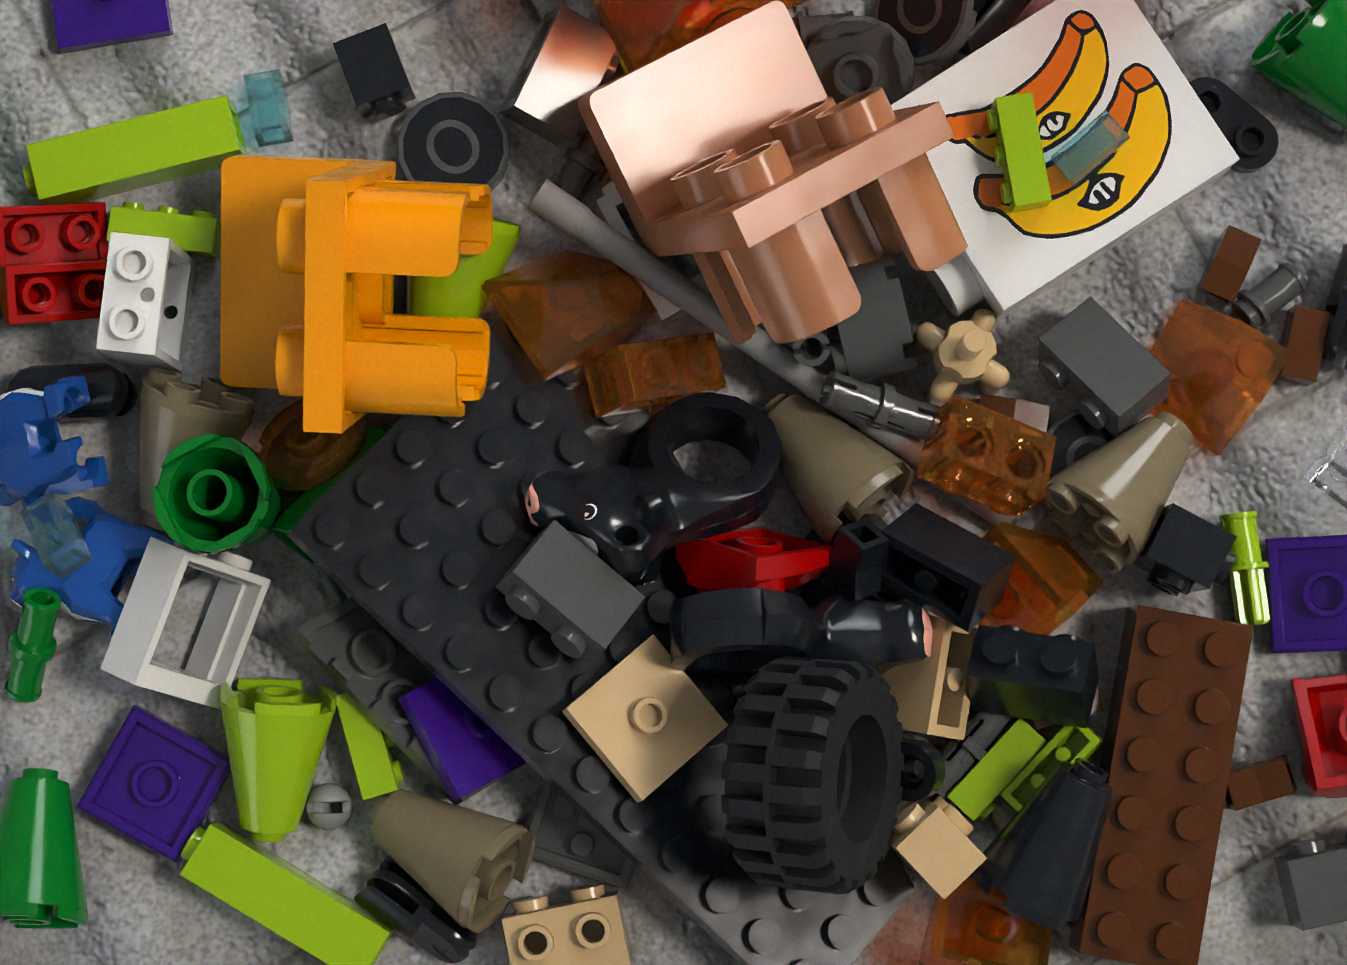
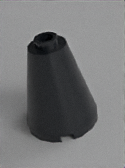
[971,758,1113,930]

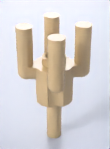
[911,309,1010,407]

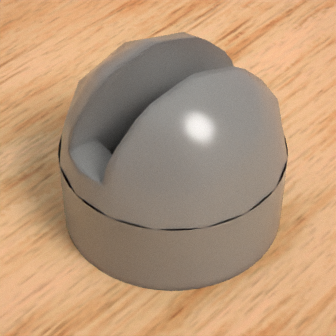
[306,783,354,830]

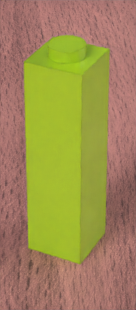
[22,95,247,204]
[180,821,394,965]

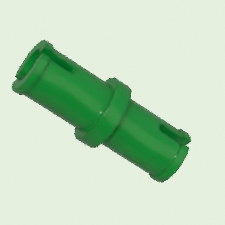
[4,587,62,703]

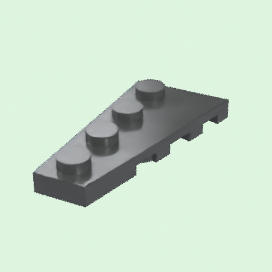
[290,598,509,805]

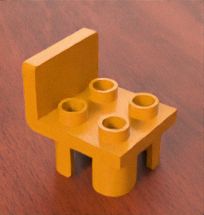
[220,154,493,434]

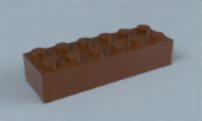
[1069,605,1254,965]

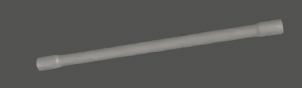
[527,179,1022,531]

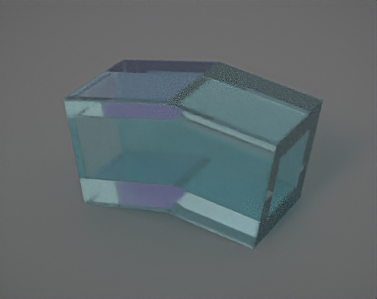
[244,69,294,147]
[1050,110,1130,188]

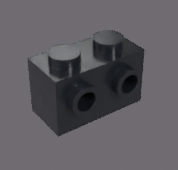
[881,503,1016,632]
[1133,503,1237,597]
[965,625,1099,729]

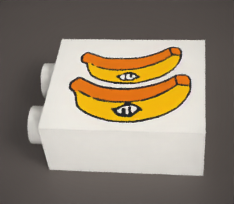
[891,0,1240,323]

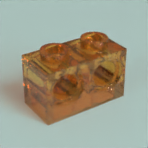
[583,332,727,418]
[916,394,1057,517]

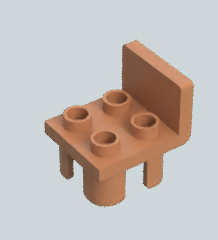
[578,0,968,344]

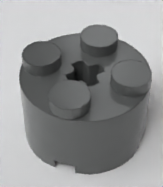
[829,256,918,382]

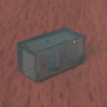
[20,491,93,579]

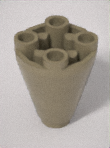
[138,366,255,532]
[1043,411,1194,574]

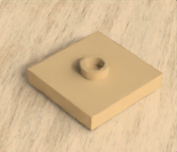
[562,635,728,803]

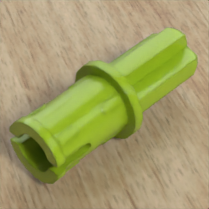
[1219,511,1270,626]

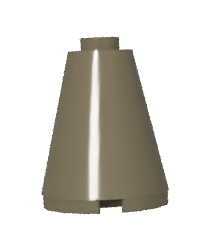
[762,393,915,546]
[369,789,536,933]

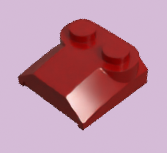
[675,526,833,594]
[1290,674,1347,798]

